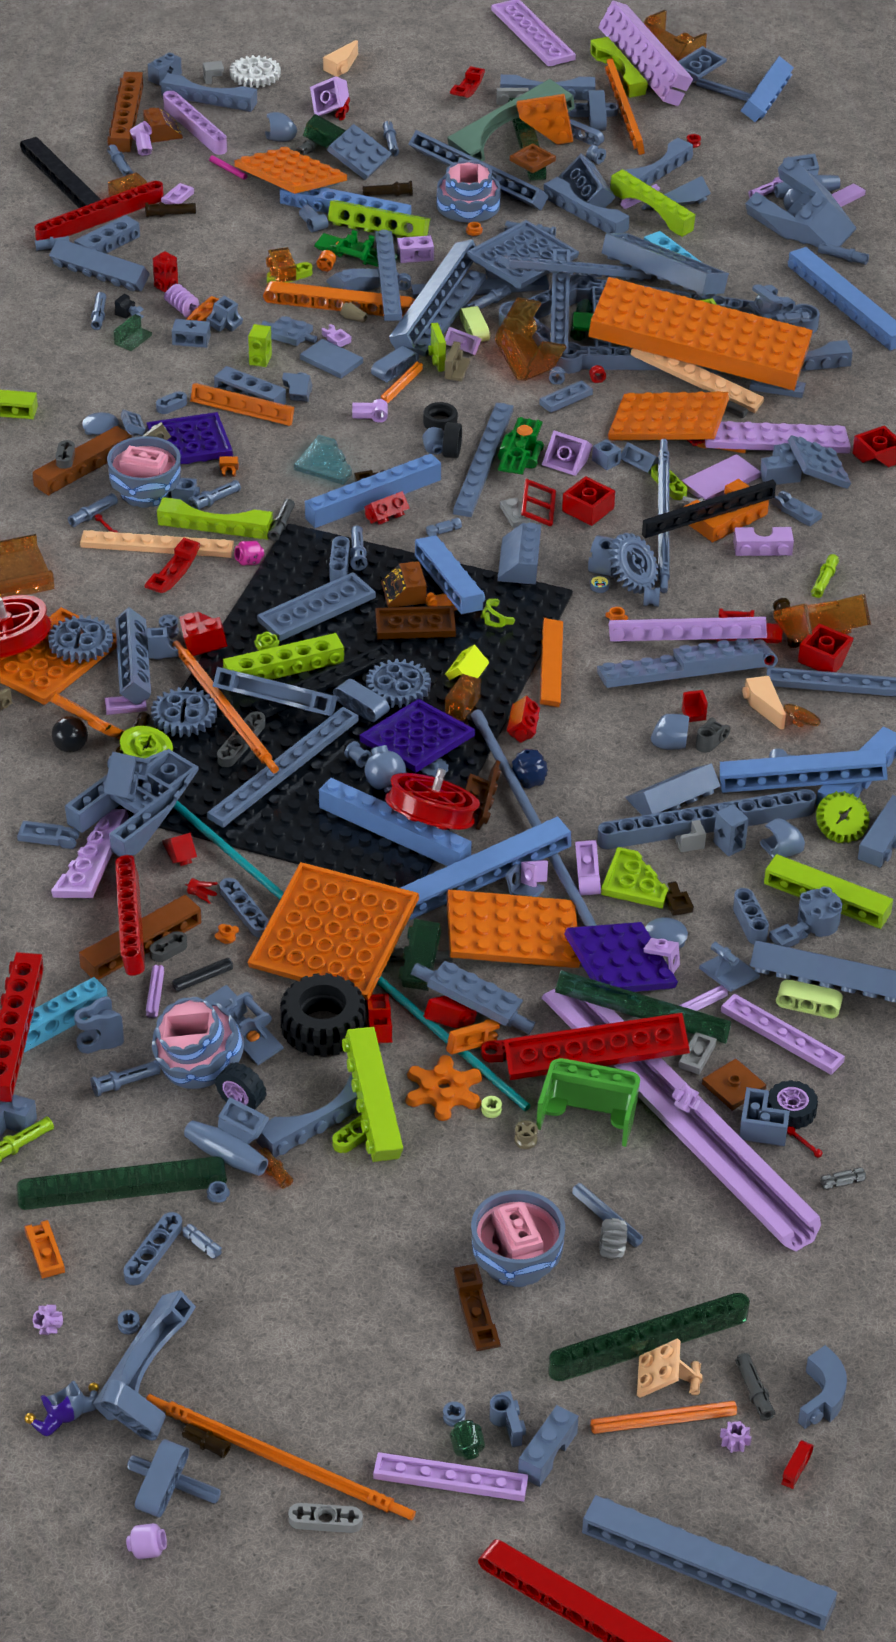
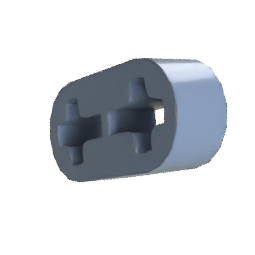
[156,391,187,414]

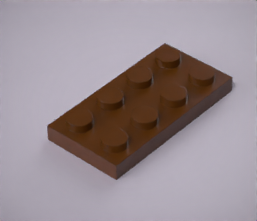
[375,606,456,639]

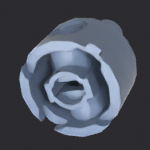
[588,535,617,578]
[797,886,842,937]

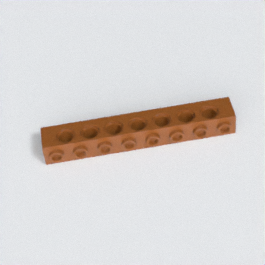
[108,72,144,152]

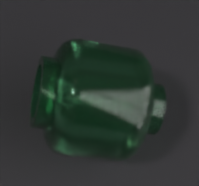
[450,1420,485,1460]

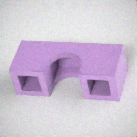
[733,527,794,556]

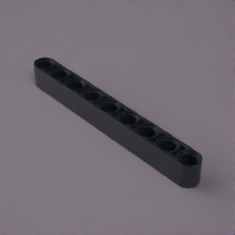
[20,137,101,208]

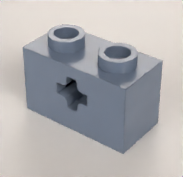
[148,52,182,86]
[172,319,211,348]
[713,804,748,856]

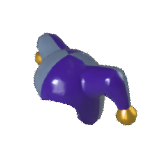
[24,1381,99,1436]

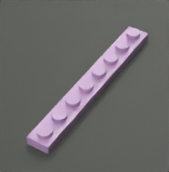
[609,617,767,641]

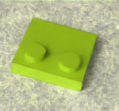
[428,322,446,372]

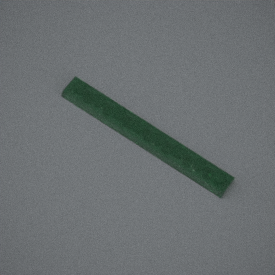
[555,970,731,1044]

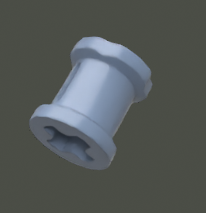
[344,741,372,767]

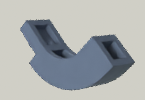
[798,1345,847,1429]

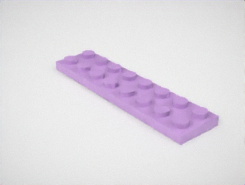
[491,0,576,67]
[705,421,851,453]

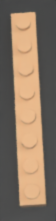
[631,348,764,413]
[80,530,234,558]

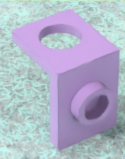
[520,860,548,887]
[644,938,680,974]

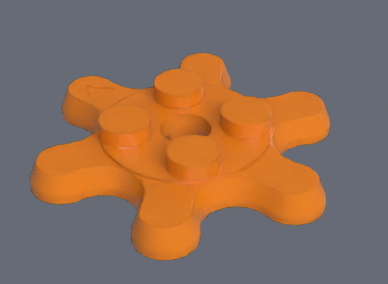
[405,1055,483,1121]

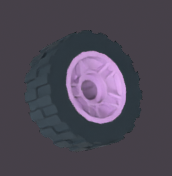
[215,1062,267,1110]
[767,1080,818,1129]

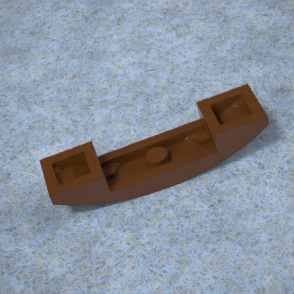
[454,1264,501,1351]

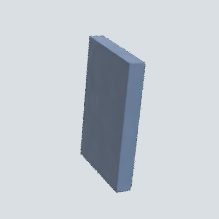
[300,339,363,379]

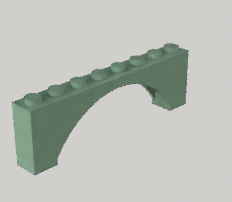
[447,79,575,161]

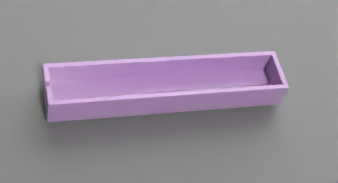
[599,0,693,106]

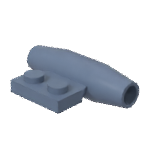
[774,154,840,198]
[184,1097,269,1176]

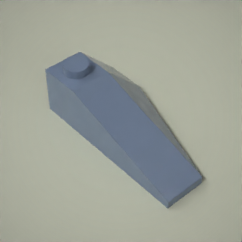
[641,176,711,210]
[326,269,399,292]

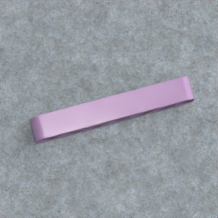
[163,91,227,155]

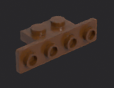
[464,760,501,830]

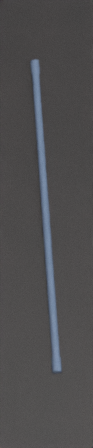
[471,710,644,1017]

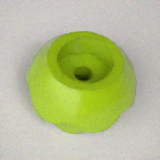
[254,632,279,651]

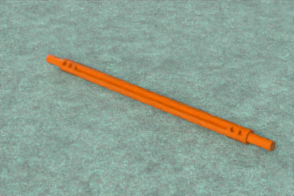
[172,640,279,773]
[146,1394,416,1521]

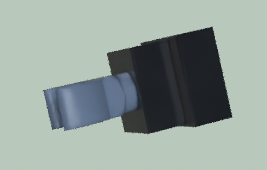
[115,294,144,320]

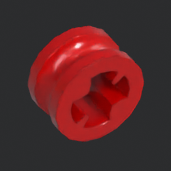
[686,134,701,148]
[589,365,606,383]

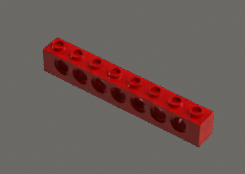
[0,952,44,1102]

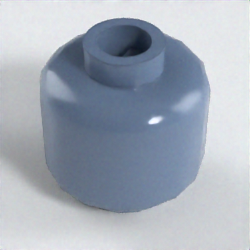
[422,427,444,455]

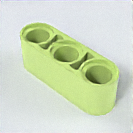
[460,306,490,342]
[776,980,843,1019]

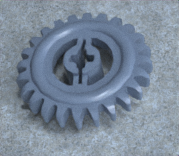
[608,533,658,594]

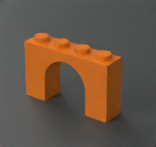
[683,479,769,543]

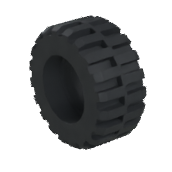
[280,973,365,1057]

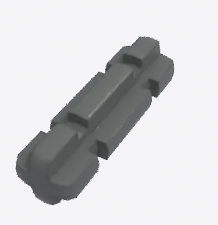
[820,1167,866,1189]

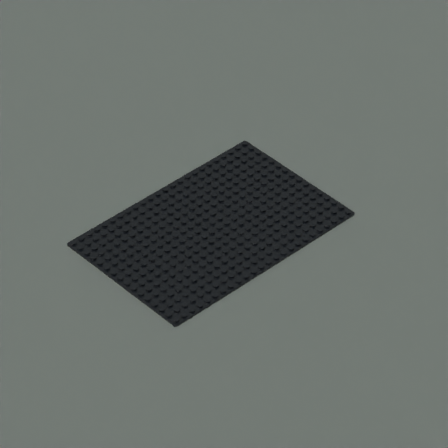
[115,524,573,888]

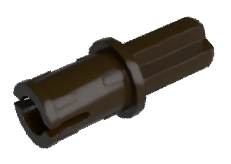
[182,1424,231,1458]

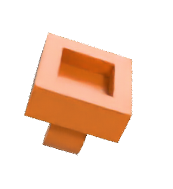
[219,456,239,477]

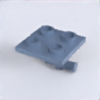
[699,942,760,992]

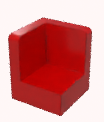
[682,690,708,722]

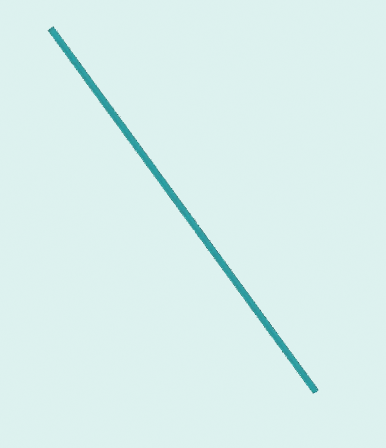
[173,801,531,1112]

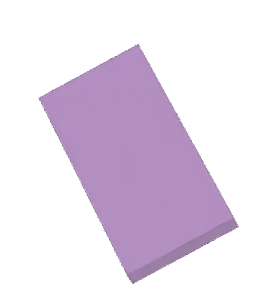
[681,454,761,500]

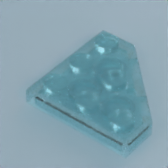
[294,435,352,485]

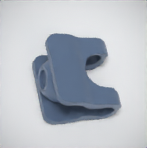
[748,285,795,320]
[74,996,124,1054]

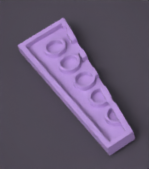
[51,809,129,898]

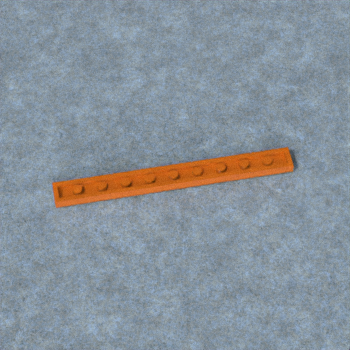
[605,58,645,155]

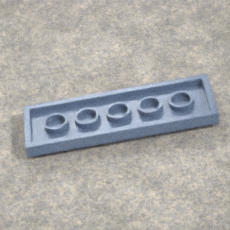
[257,572,376,641]

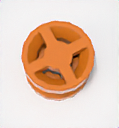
[316,250,336,272]

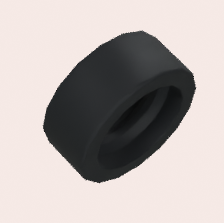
[423,402,458,430]
[443,422,462,458]

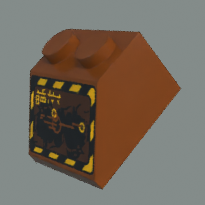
[143,108,183,143]
[381,561,426,608]

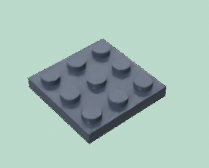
[327,124,392,180]
[787,435,851,489]

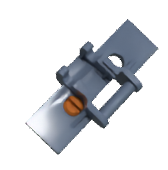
[203,985,284,1066]

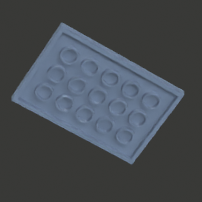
[466,220,579,289]

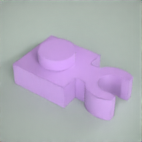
[322,324,351,347]

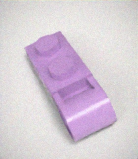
[575,840,601,896]

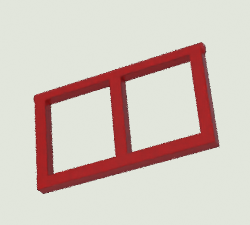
[521,479,556,526]

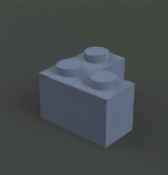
[760,443,802,485]
[103,752,150,799]
[739,1087,790,1146]
[0,1094,37,1138]

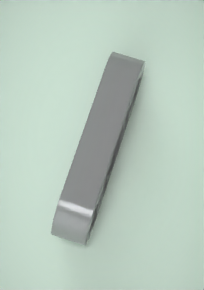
[288,1503,363,1533]

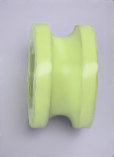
[481,1096,502,1118]

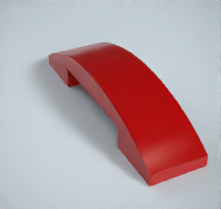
[450,66,485,98]
[144,537,200,593]

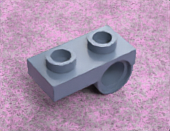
[489,1391,526,1447]

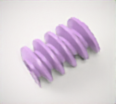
[164,284,199,317]

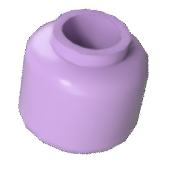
[126,1523,167,1559]

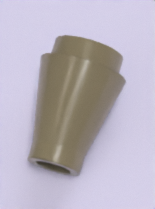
[341,302,368,323]

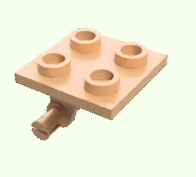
[637,1338,703,1398]

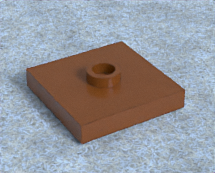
[509,143,556,173]
[702,1058,766,1111]

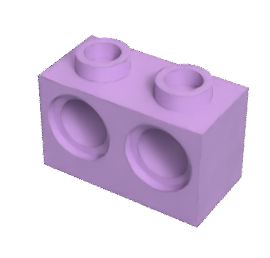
[397,235,434,263]

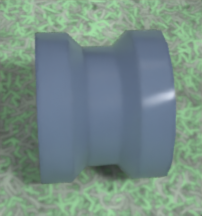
[586,145,606,164]
[643,587,660,607]
[159,615,179,638]

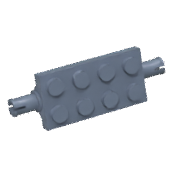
[411,961,536,1034]

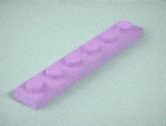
[721,994,845,1075]
[373,1452,528,1502]

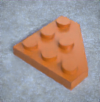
[516,94,574,144]

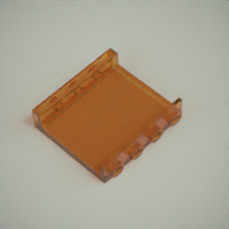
[0,534,55,598]

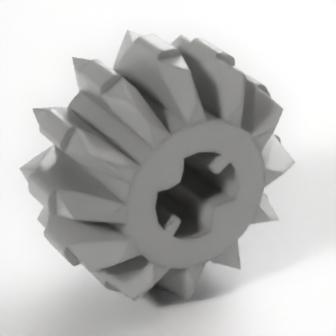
[599,1218,627,1259]

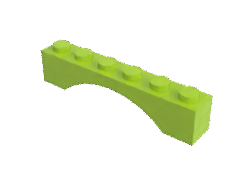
[590,37,648,98]
[610,169,696,237]
[157,497,273,540]

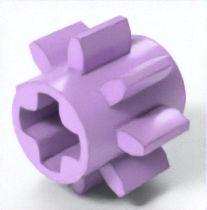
[671,1085,702,1113]
[33,1305,63,1335]
[720,1421,752,1453]

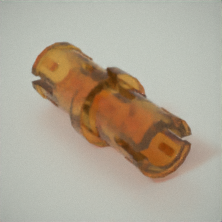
[258,1148,293,1189]

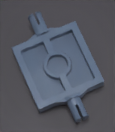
[261,316,317,346]

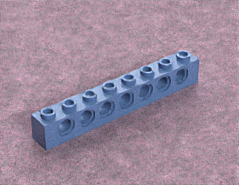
[280,187,411,227]

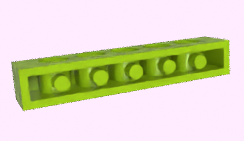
[328,200,430,238]
[223,633,344,680]

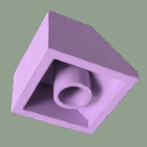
[310,76,349,117]
[542,431,593,476]

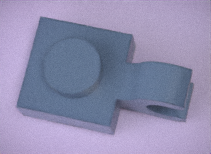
[769,922,809,947]

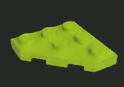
[601,847,669,909]

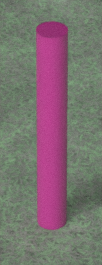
[209,155,248,180]

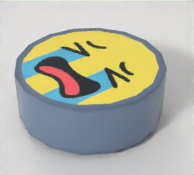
[590,576,609,593]

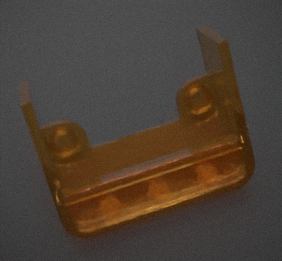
[643,10,707,61]
[495,297,566,381]
[772,594,871,643]

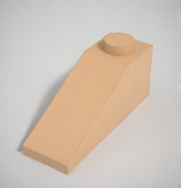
[323,40,358,77]
[742,676,786,729]

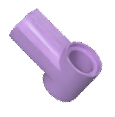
[130,121,152,156]
[352,399,388,422]

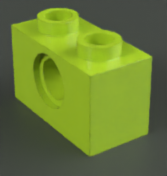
[248,324,272,367]

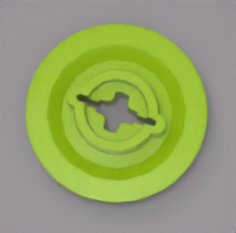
[119,726,173,758]
[816,791,870,843]

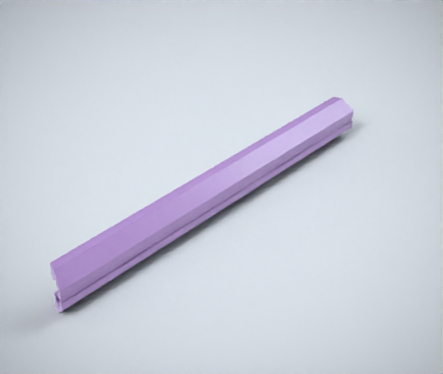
[542,976,821,1251]

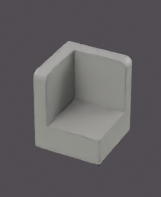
[203,61,224,84]
[675,820,706,852]

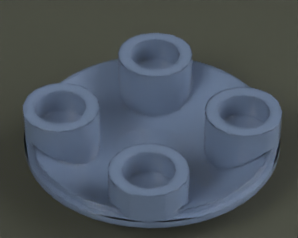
[82,412,119,435]
[645,917,688,948]

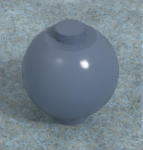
[365,745,406,793]

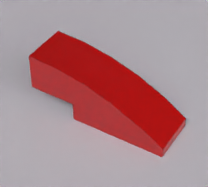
[367,994,393,1043]

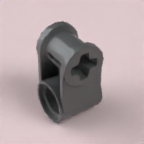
[696,717,730,753]

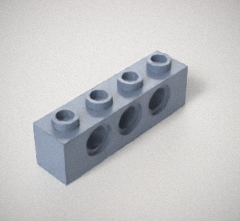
[74,215,140,254]
[214,366,286,404]

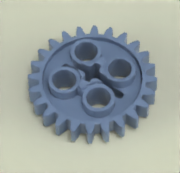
[48,615,113,663]
[366,659,431,708]
[151,687,217,737]

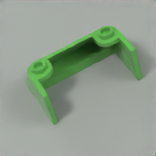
[536,1058,640,1147]

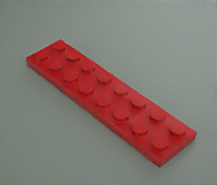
[504,1013,690,1080]

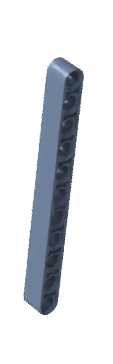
[597,789,816,849]

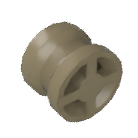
[514,1120,538,1149]

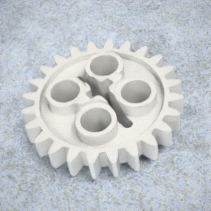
[230,55,281,88]

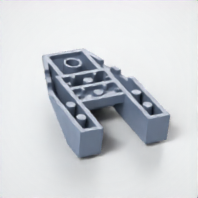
[745,156,856,248]
[65,749,199,857]

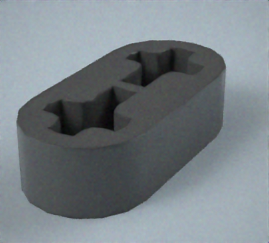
[56,440,75,469]
[150,931,187,962]

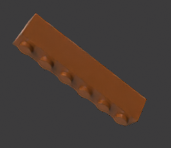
[33,426,132,496]
[79,894,202,980]

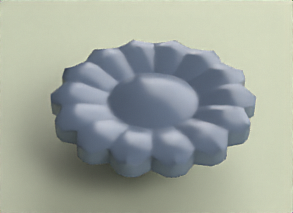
[420,759,449,777]

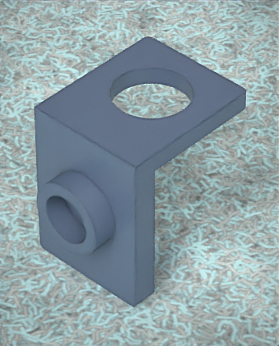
[506,864,545,897]

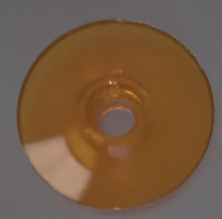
[783,704,821,727]

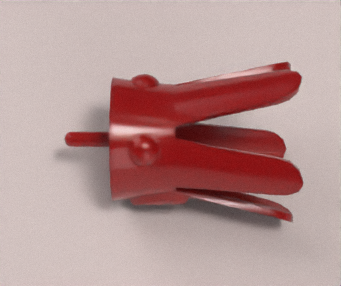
[185,878,218,904]

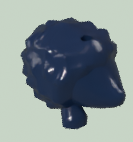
[512,749,548,789]

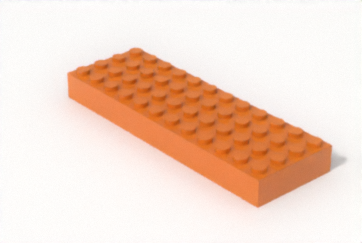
[588,277,813,391]

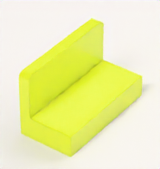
[445,645,489,686]

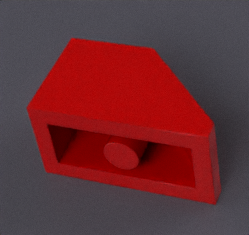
[162,833,197,866]
[424,996,478,1029]

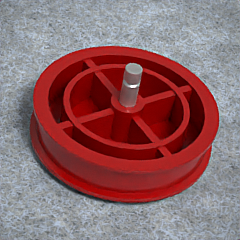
[0,595,51,658]
[385,768,480,830]

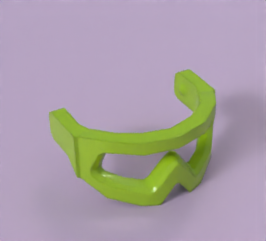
[480,599,515,627]

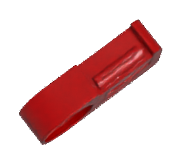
[481,1040,507,1063]
[781,1440,814,1489]

